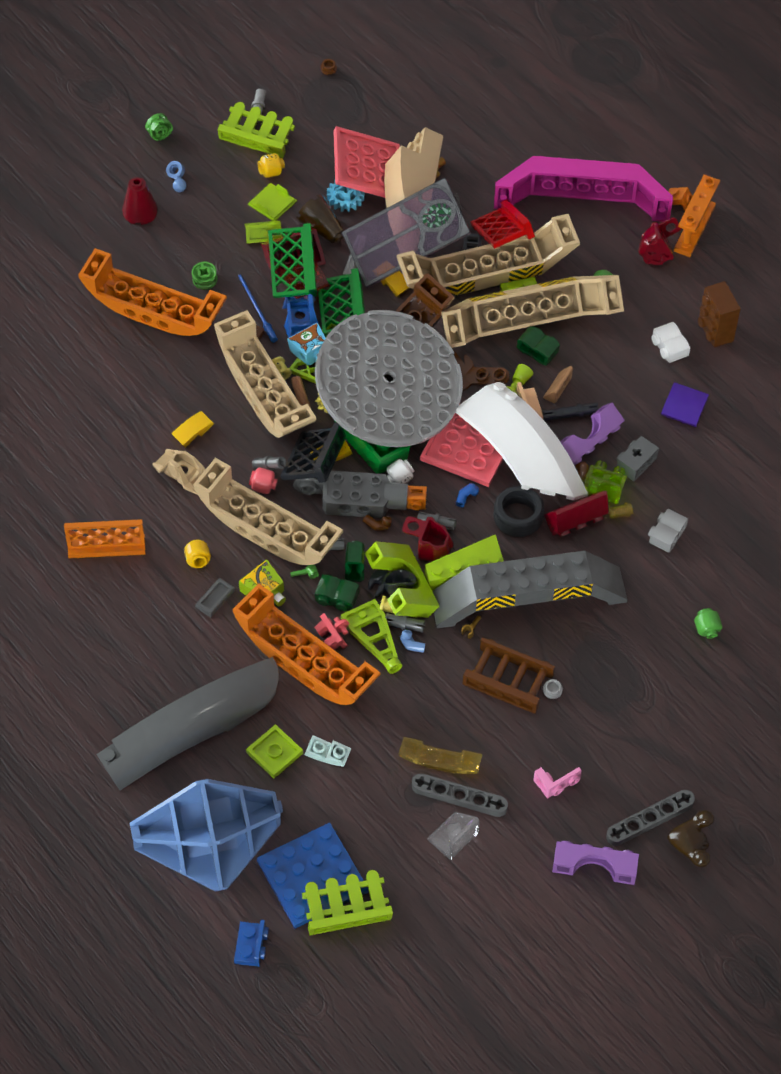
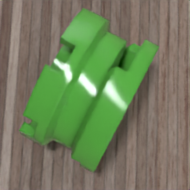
[145,113,173,141]
[192,262,217,289]

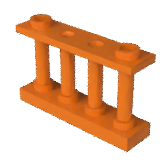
[674,175,720,257]

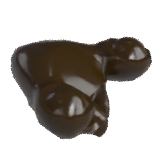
[667,810,714,868]

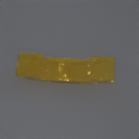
[399,737,482,774]

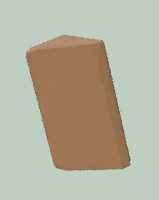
[543,366,573,404]

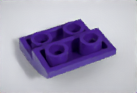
[661,382,709,427]

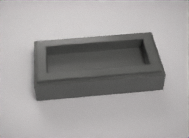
[195,578,235,618]

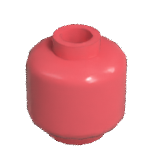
[249,467,278,494]

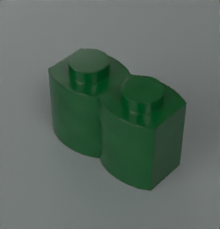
[517,326,560,366]
[345,541,365,582]
[315,574,359,611]

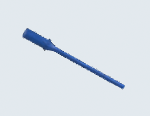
[238,275,278,343]

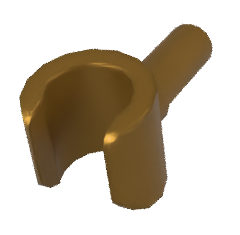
[462,616,481,638]

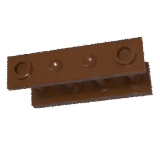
[463,637,555,714]

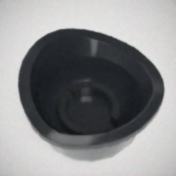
[382,569,417,596]

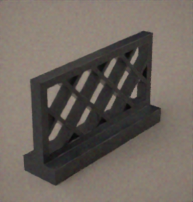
[281,422,346,483]

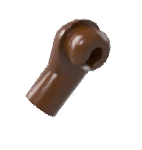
[363,514,392,531]

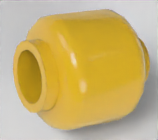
[258,153,285,178]
[184,540,211,568]

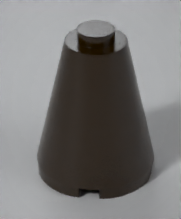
[296,194,344,243]

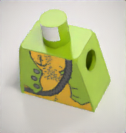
[239,560,286,607]

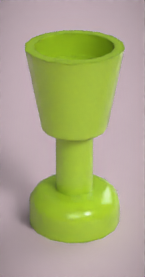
[506,364,533,395]

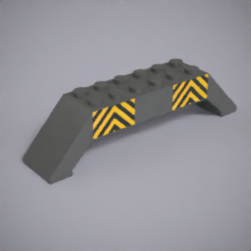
[432,551,628,628]

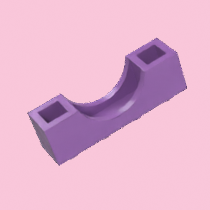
[560,403,625,465]
[552,841,639,885]

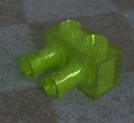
[584,461,627,504]

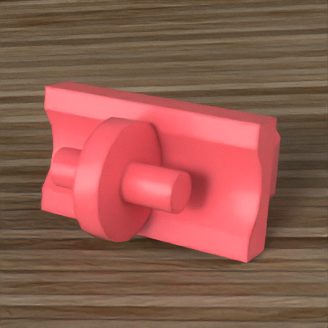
[314,613,349,650]

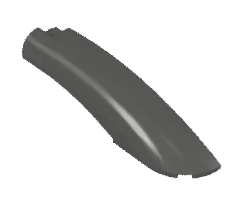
[96,657,279,791]

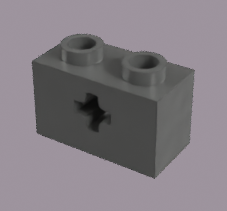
[616,436,659,481]

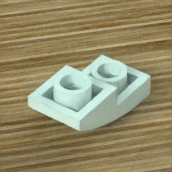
[304,735,351,767]

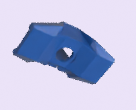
[282,294,318,338]

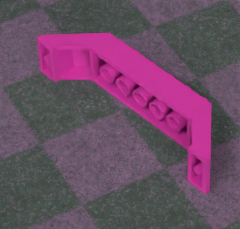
[494,156,673,222]

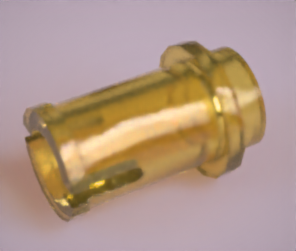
[608,502,633,519]

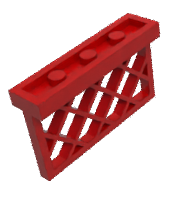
[470,199,535,249]

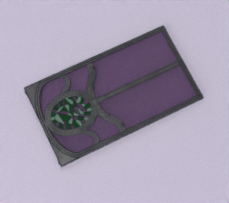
[342,178,471,288]

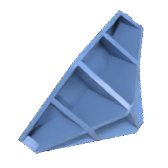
[130,779,283,891]

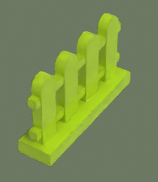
[217,102,295,158]
[302,870,393,935]

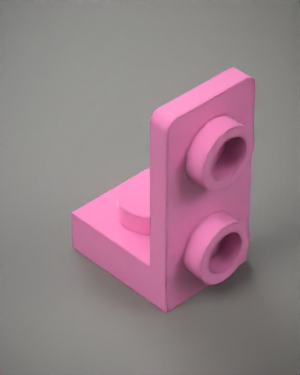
[534,767,582,799]

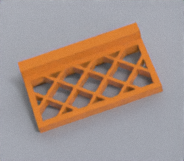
[64,519,146,558]

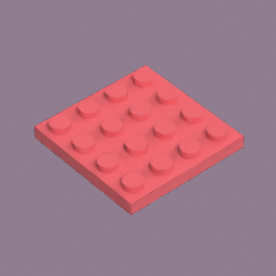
[334,126,400,198]
[420,404,503,487]

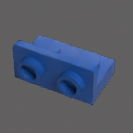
[234,920,269,967]

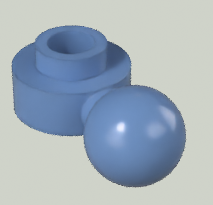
[166,161,187,192]

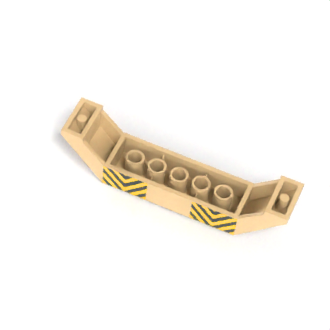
[397,214,580,296]
[441,275,624,348]

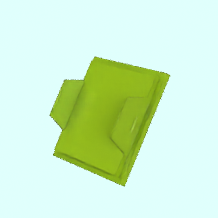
[248,183,297,221]

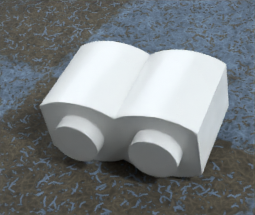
[652,322,690,363]

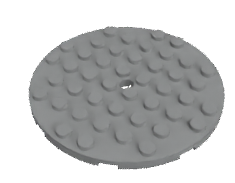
[315,310,463,447]

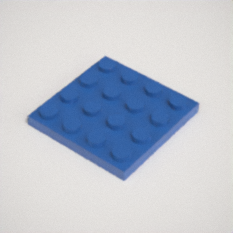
[257,823,369,929]

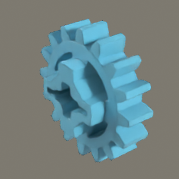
[327,183,365,212]

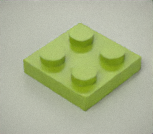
[246,724,303,779]

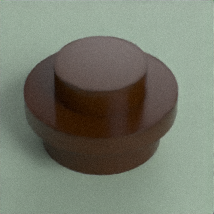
[320,59,337,75]

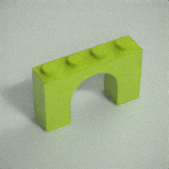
[365,541,439,618]

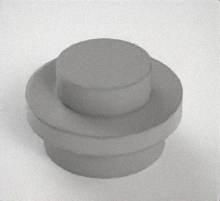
[543,679,563,699]

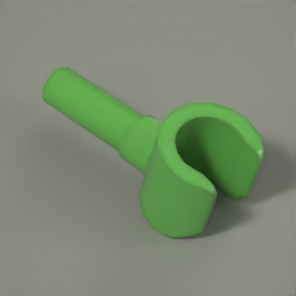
[290,565,319,579]

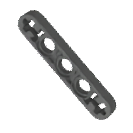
[412,773,508,817]
[606,790,695,846]

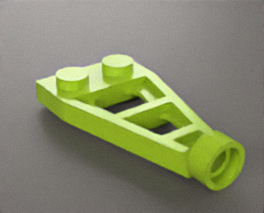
[341,599,402,674]

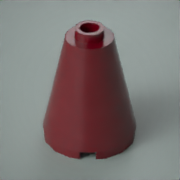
[122,177,158,225]

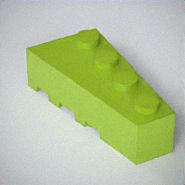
[425,534,503,591]

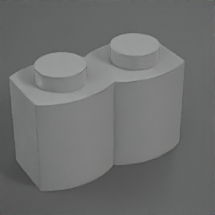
[648,509,688,553]

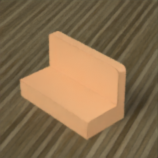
[516,382,544,419]

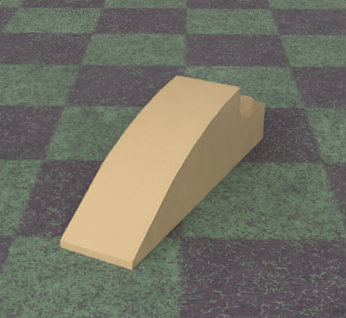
[384,127,443,253]

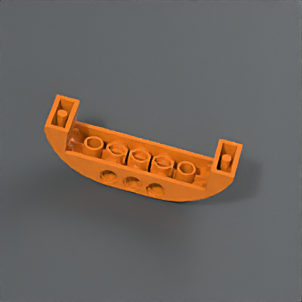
[78,248,227,336]
[233,583,381,705]

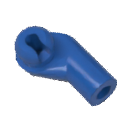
[456,483,479,507]

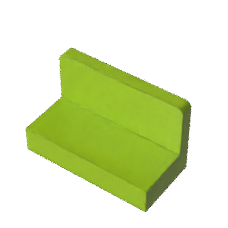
[245,221,282,243]

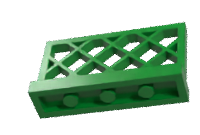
[268,223,317,298]
[317,268,365,337]

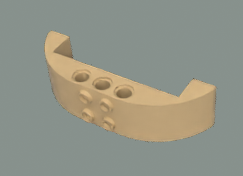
[214,310,316,438]
[193,458,343,565]

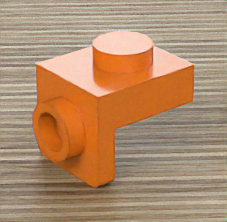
[668,187,693,211]
[407,486,427,510]

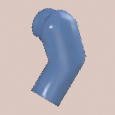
[400,630,425,653]

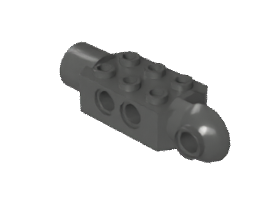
[293,470,408,518]

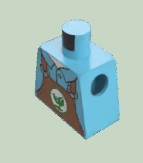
[287,323,326,365]

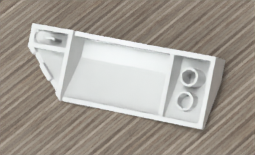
[455,382,588,500]

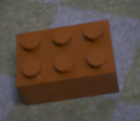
[698,281,741,347]

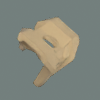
[153,449,206,495]

